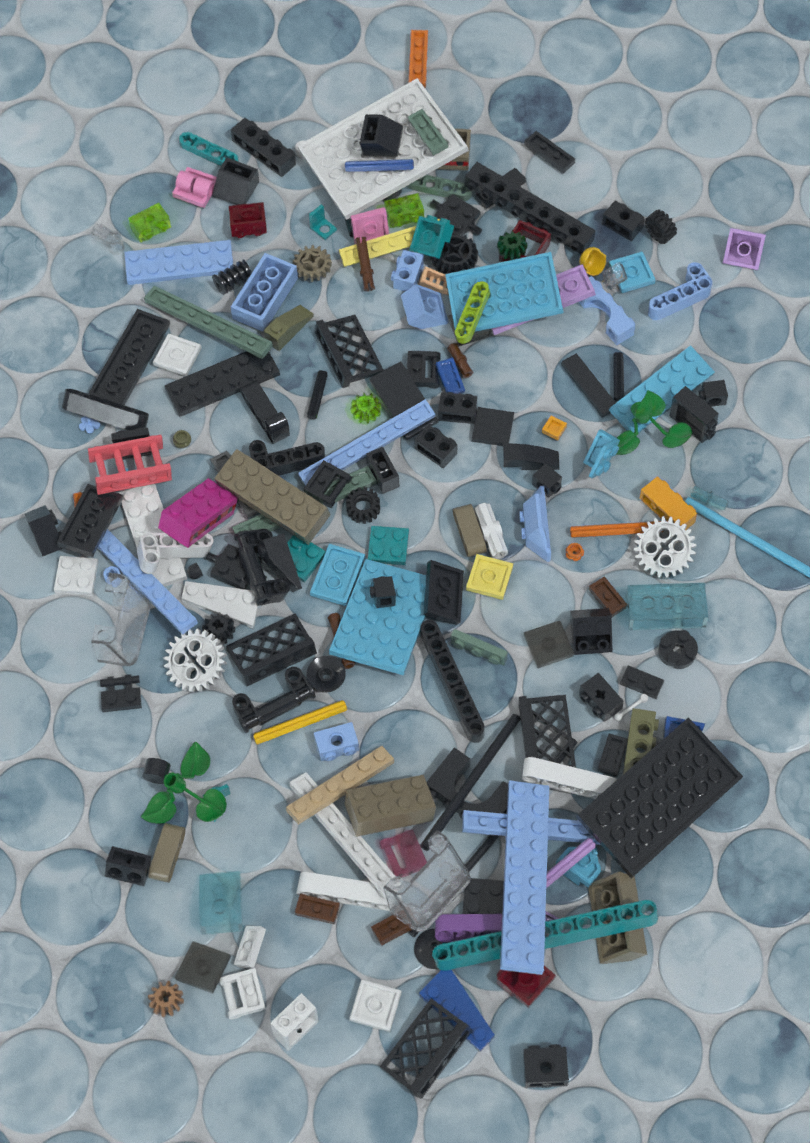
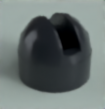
[187,562,203,579]

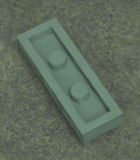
[407,108,449,156]
[451,629,508,666]

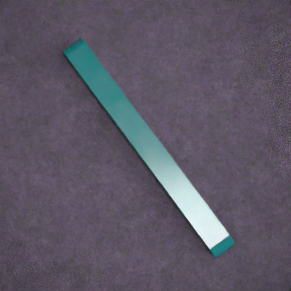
[432,900,658,971]

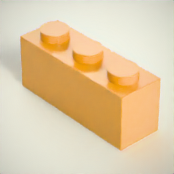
[640,476,697,531]

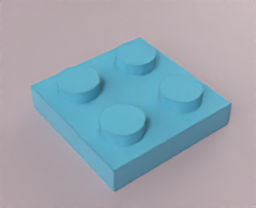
[609,251,656,293]

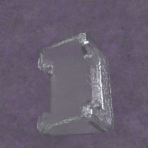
[383,830,471,932]

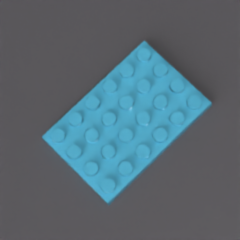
[445,252,564,334]
[329,559,426,675]

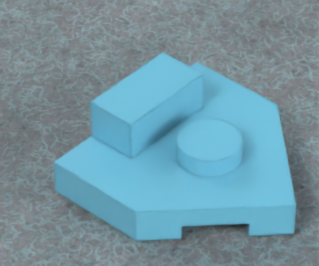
[555,847,601,888]

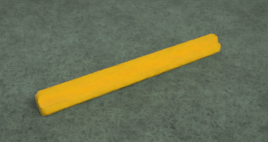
[253,700,347,744]

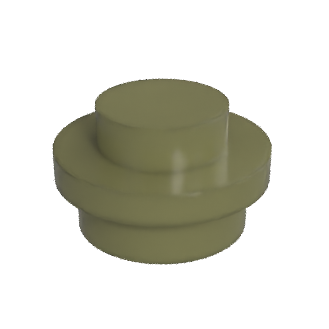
[173,430,191,448]

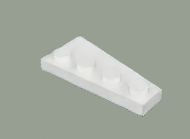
[182,581,259,629]

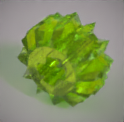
[350,393,382,424]

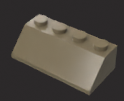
[588,872,647,964]

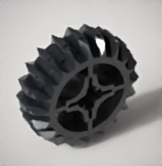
[430,232,478,274]

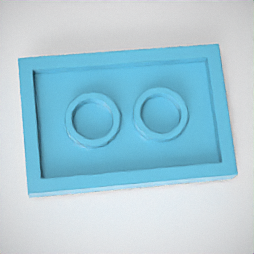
[310,544,365,606]

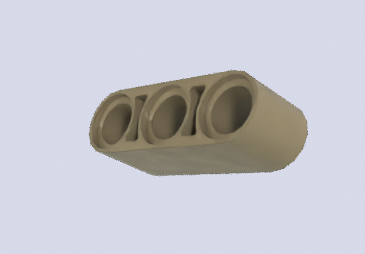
[452,504,487,557]
[149,823,186,883]

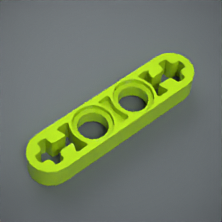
[455,281,490,344]

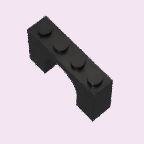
[427,747,508,835]

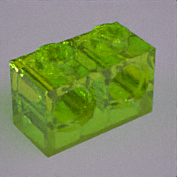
[384,193,424,228]

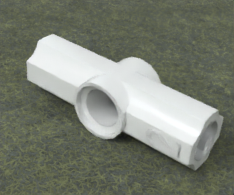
[474,503,508,559]

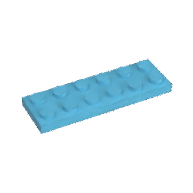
[609,345,715,433]

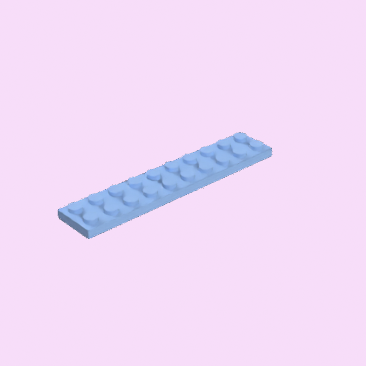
[500,780,549,975]

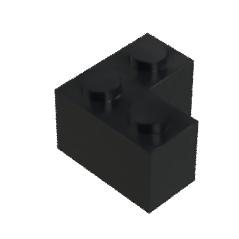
[24,505,63,556]

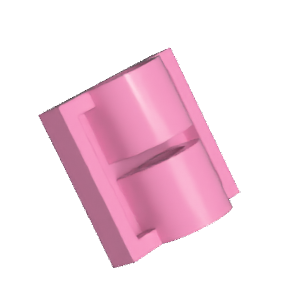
[172,167,217,208]

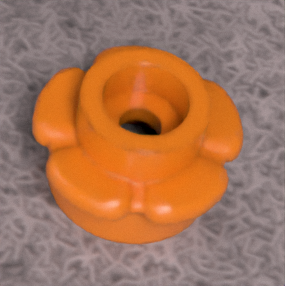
[566,543,584,561]

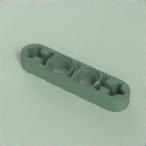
[407,175,472,201]

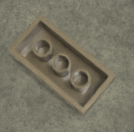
[344,775,436,837]

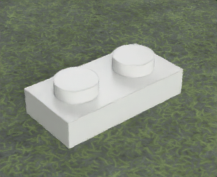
[234,926,266,968]

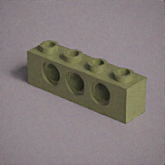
[623,708,659,774]

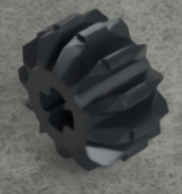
[202,612,236,645]

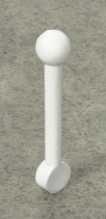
[614,694,648,721]

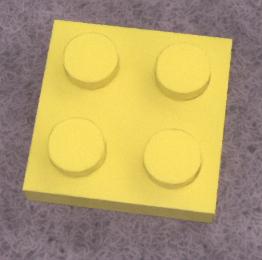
[466,554,514,600]

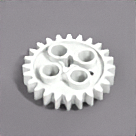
[634,516,697,579]
[164,629,227,693]

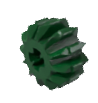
[497,230,528,260]

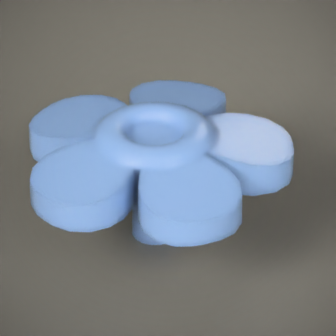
[79,416,100,433]

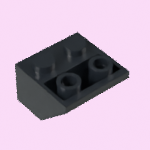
[359,114,403,156]
[212,157,259,205]
[570,608,613,655]

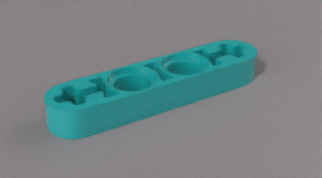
[179,132,239,166]

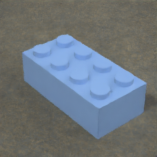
[231,253,298,332]

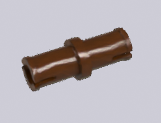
[447,343,474,378]

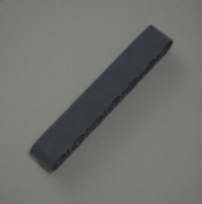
[421,620,485,743]

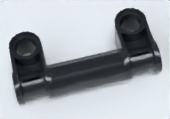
[234,528,290,606]
[232,666,316,733]

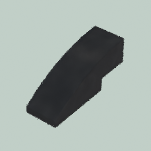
[503,443,560,470]

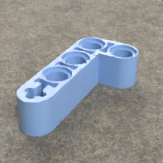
[648,262,713,320]

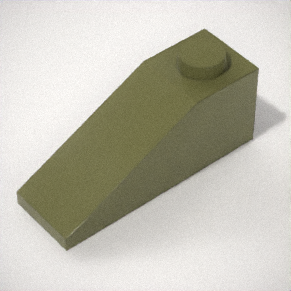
[264,305,314,351]

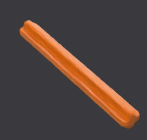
[570,521,664,538]

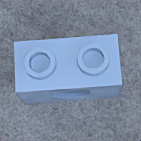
[314,722,359,761]

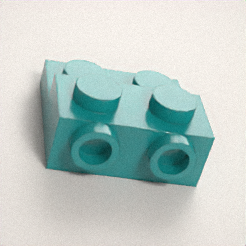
[409,215,454,259]

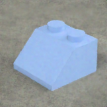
[401,284,449,329]

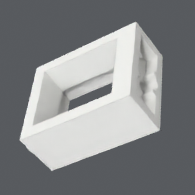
[271,993,319,1051]

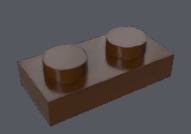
[589,576,627,617]
[295,893,340,925]
[371,907,418,946]

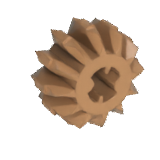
[148,981,184,1017]

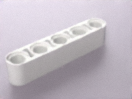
[522,757,618,799]
[296,872,398,911]

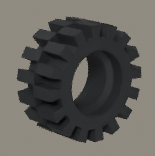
[644,209,677,244]
[346,487,380,524]

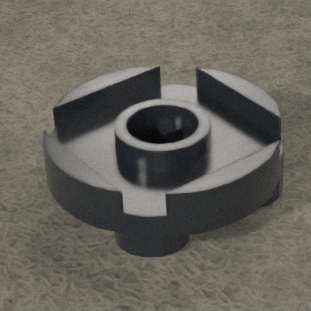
[658,630,698,669]

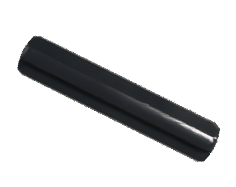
[613,352,624,402]
[307,370,328,420]

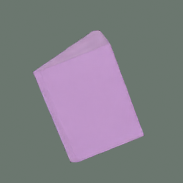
[723,228,766,270]

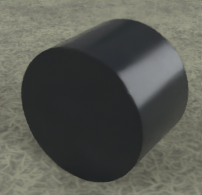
[142,758,171,784]

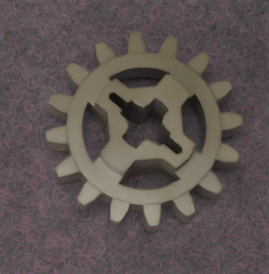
[293,245,332,282]

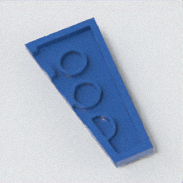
[419,970,495,1052]

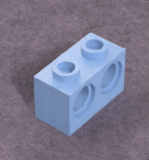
[391,250,424,291]

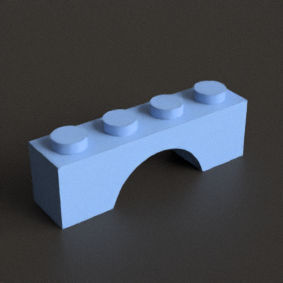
[579,276,635,346]

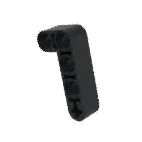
[239,380,290,444]
[249,440,325,476]

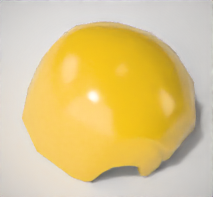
[579,247,606,276]

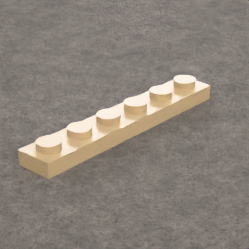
[286,746,394,825]

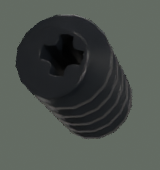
[212,259,252,294]

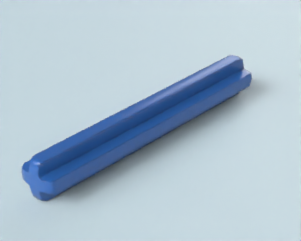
[345,159,414,172]

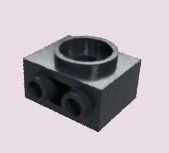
[523,1044,569,1088]

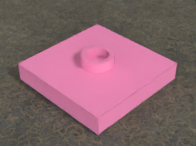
[350,207,389,244]

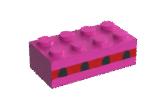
[158,478,238,548]

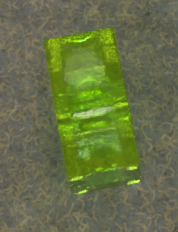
[128,203,171,243]

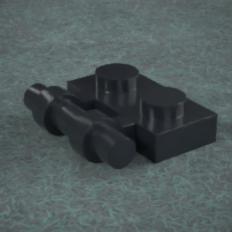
[100,674,142,712]

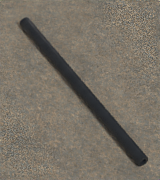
[420,714,521,851]

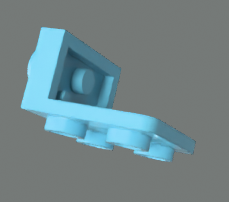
[583,429,620,479]

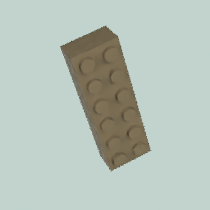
[214,449,331,545]

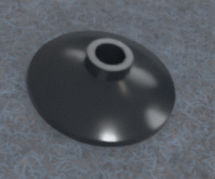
[307,656,346,692]
[414,929,447,969]

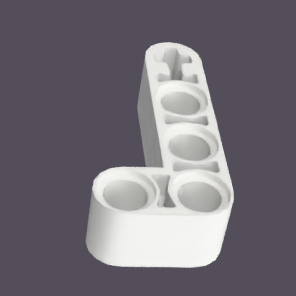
[137,533,214,574]

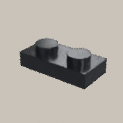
[620,665,664,699]

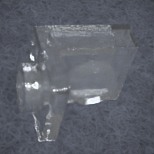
[602,262,627,293]

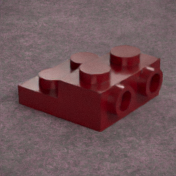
[229,202,267,238]
[496,965,556,1008]

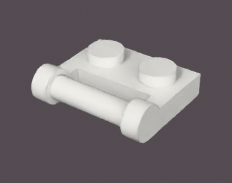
[219,968,266,1020]

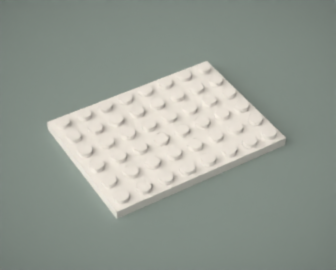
[297,78,469,220]

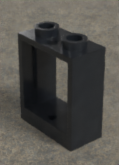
[670,386,719,443]

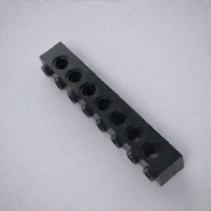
[464,162,596,254]

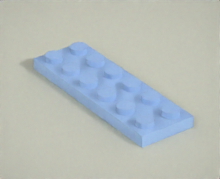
[125,240,233,285]

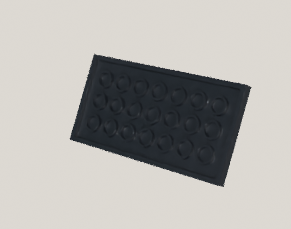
[576,717,743,879]

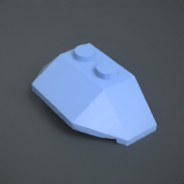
[519,486,551,562]

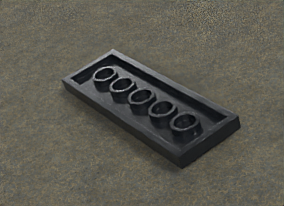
[88,309,170,405]
[165,351,280,417]

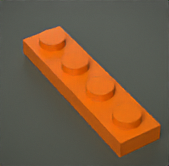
[409,30,428,88]

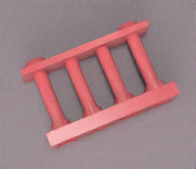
[88,435,172,495]

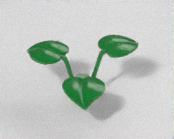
[616,390,692,455]
[141,741,227,824]

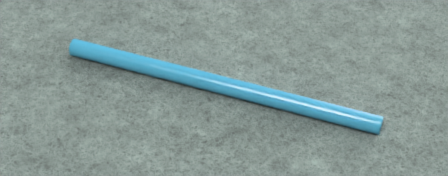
[685,497,810,578]

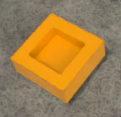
[542,416,567,441]

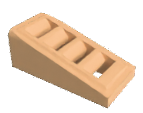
[418,266,449,295]

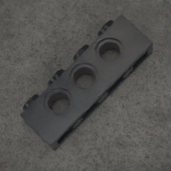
[231,117,296,177]

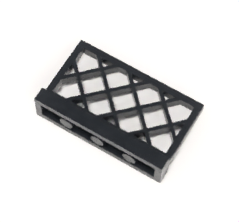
[314,314,384,388]
[226,613,317,686]
[519,694,576,768]
[380,998,473,1099]

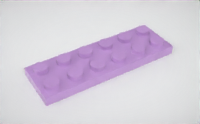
[491,265,596,335]

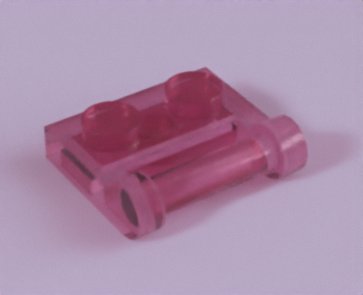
[379,829,428,879]

